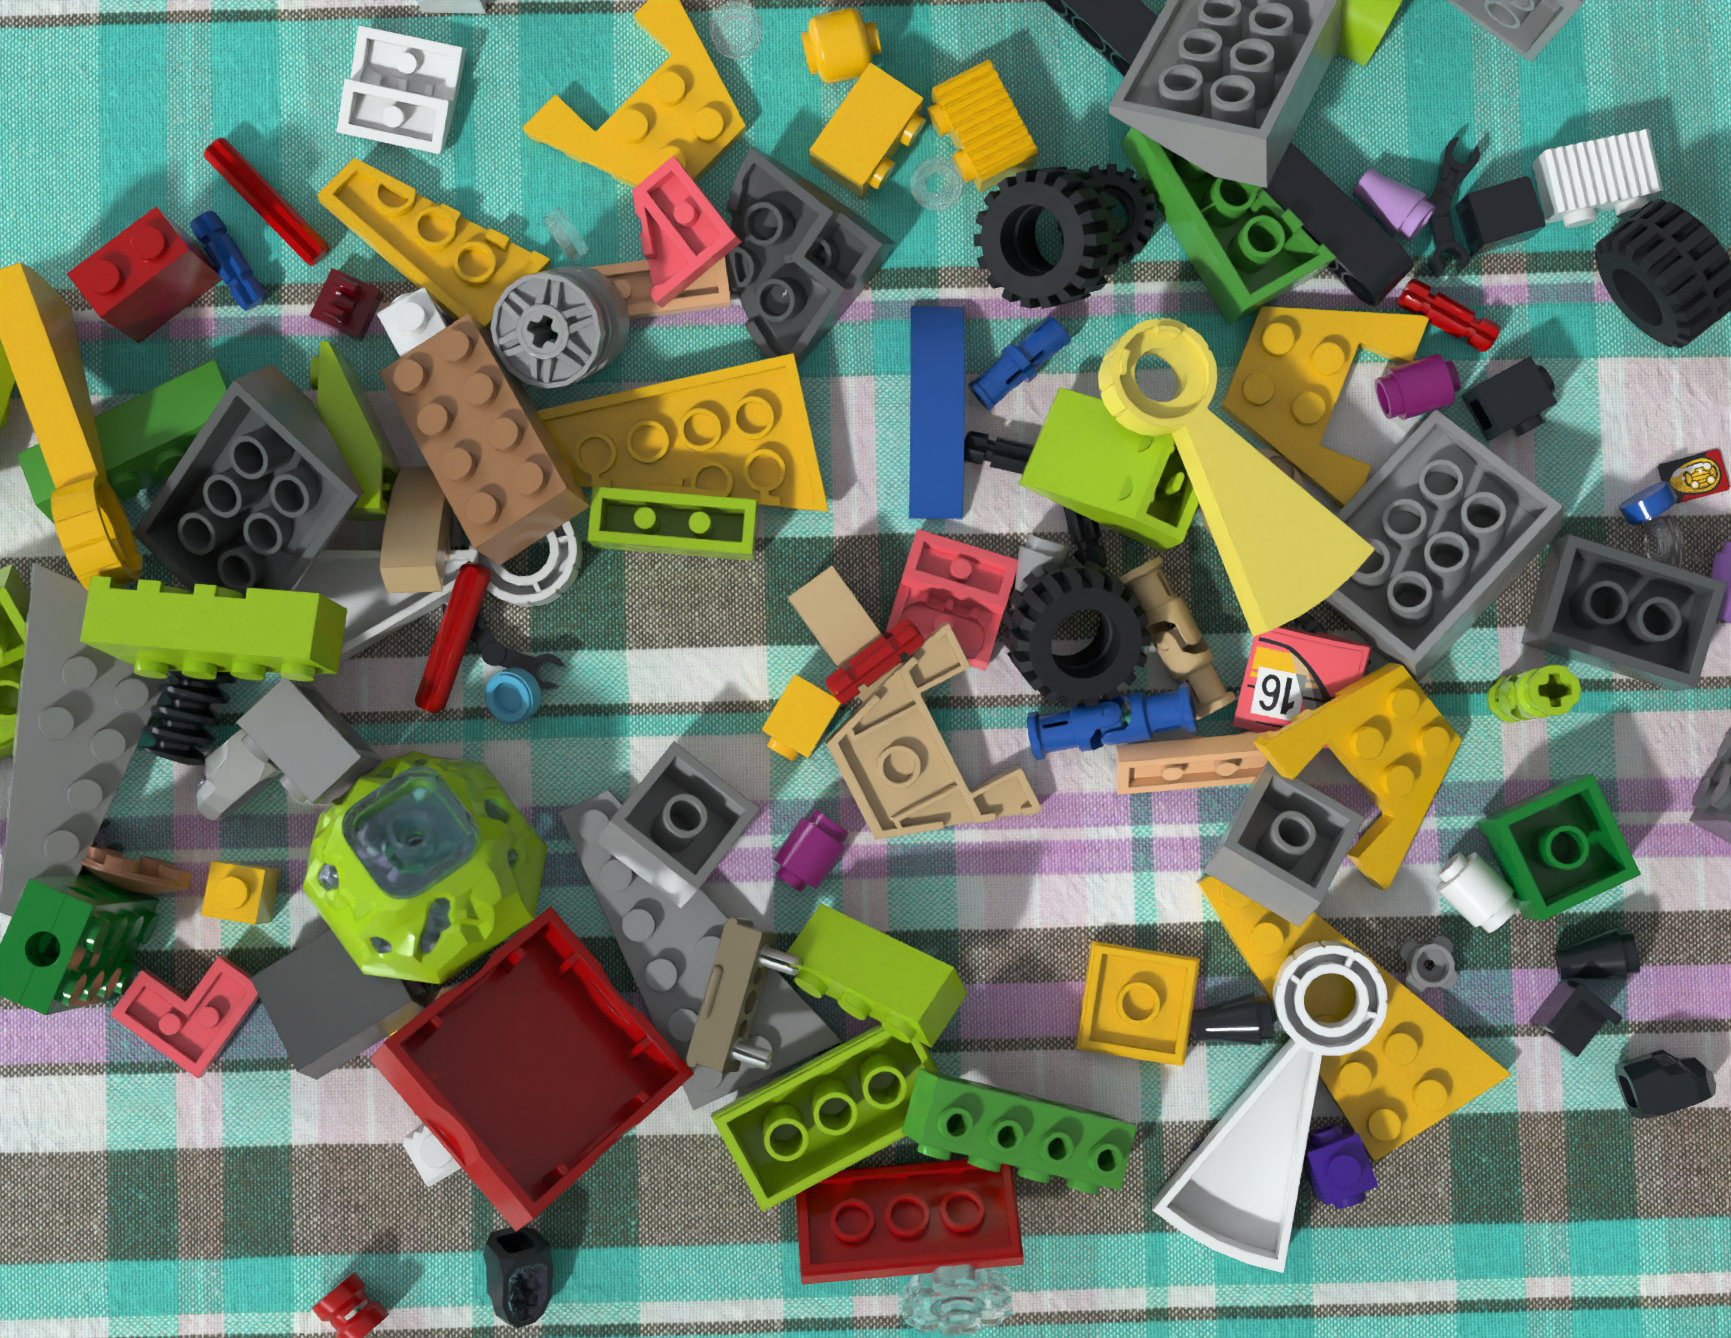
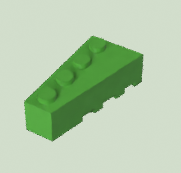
[1120,127,1337,325]

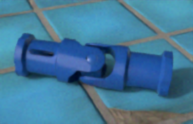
[1027,683,1198,760]

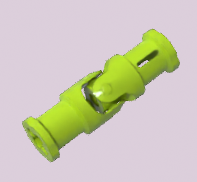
[1486,664,1581,723]

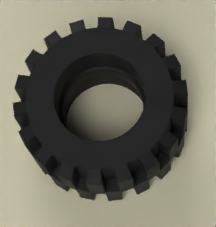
[974,166,1125,309]
[1594,199,1731,349]
[1002,559,1151,708]

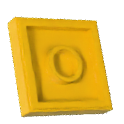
[1075,941,1200,1066]

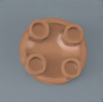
[81,845,193,895]

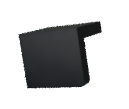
[1455,176,1546,257]
[1529,980,1623,1057]

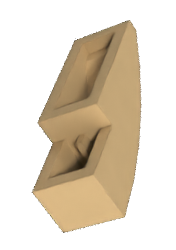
[379,467,453,593]
[788,566,928,703]

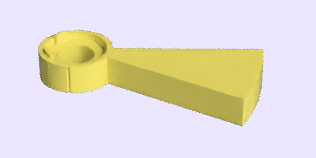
[1098,318,1375,637]

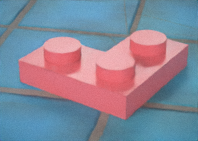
[110,956,260,1078]

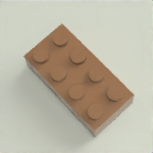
[378,313,590,565]

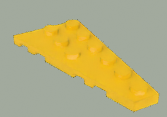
[537,353,829,513]
[1196,875,1512,1162]

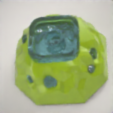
[303,751,548,984]

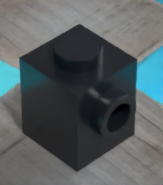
[1461,356,1557,442]

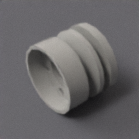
[491,265,630,389]

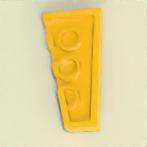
[317,157,551,330]

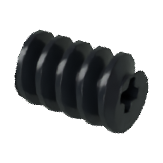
[137,671,238,765]

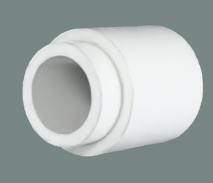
[1437,852,1520,933]

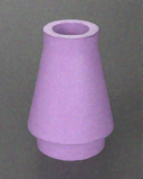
[1352,168,1436,242]

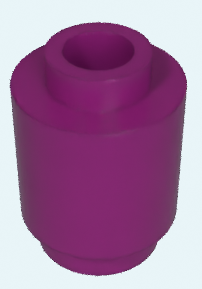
[1375,353,1461,420]
[772,809,850,893]

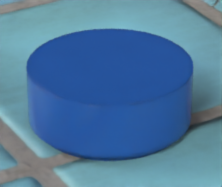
[1619,481,1678,526]

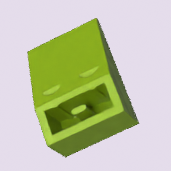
[310,341,401,522]
[1018,387,1199,552]

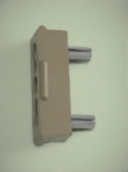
[686,917,801,1073]

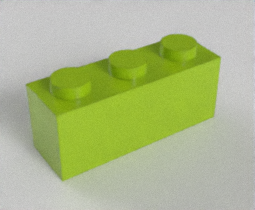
[588,486,759,561]
[786,903,968,1048]

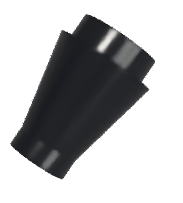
[1554,927,1640,981]
[1193,991,1275,1046]

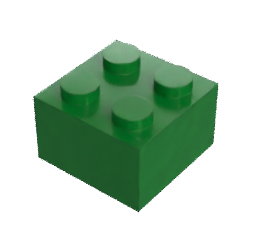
[1477,774,1641,921]

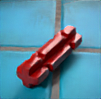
[1398,279,1501,352]
[825,619,925,704]

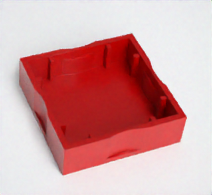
[370,906,694,1231]

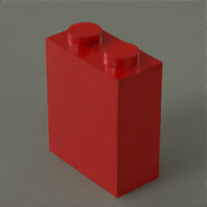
[67,206,223,343]

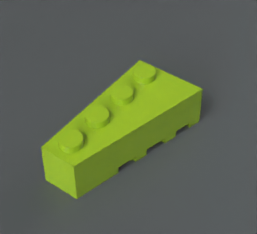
[80,576,347,682]

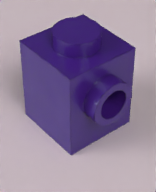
[1303,1124,1378,1209]

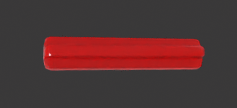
[203,137,330,266]
[414,561,492,714]

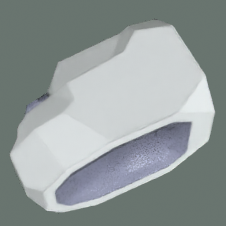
[196,729,282,821]

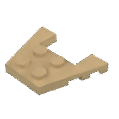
[825,621,1042,840]

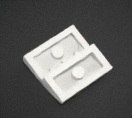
[337,25,467,154]

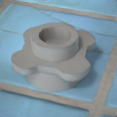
[1399,936,1458,994]

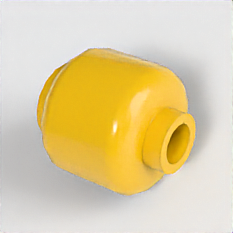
[801,7,882,84]

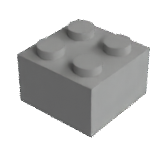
[236,678,382,804]
[595,741,760,909]
[1204,761,1365,927]

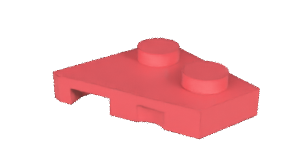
[632,156,742,308]

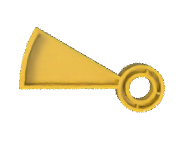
[0,262,143,592]

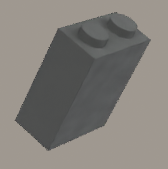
[250,928,427,1080]

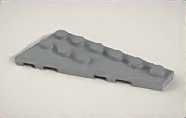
[0,563,170,917]
[559,790,842,1110]

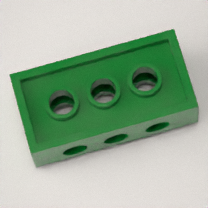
[0,874,160,1015]

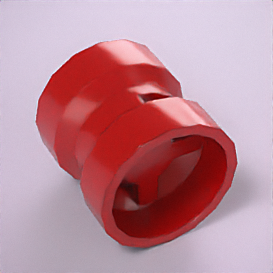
[311,1272,389,1338]

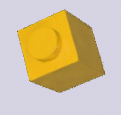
[761,674,842,762]
[201,860,281,925]

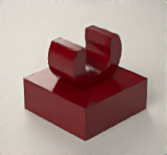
[309,268,384,342]

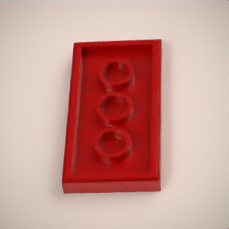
[796,1159,1024,1285]

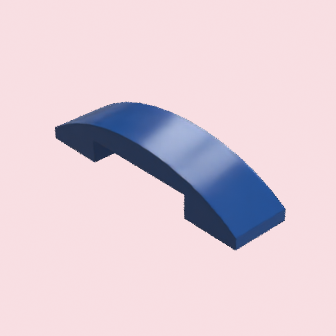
[909,306,965,520]

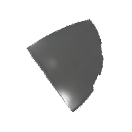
[725,147,896,367]

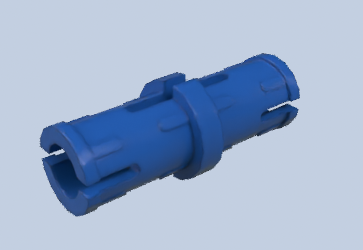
[968,316,1071,411]

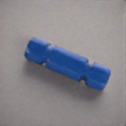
[190,210,267,311]

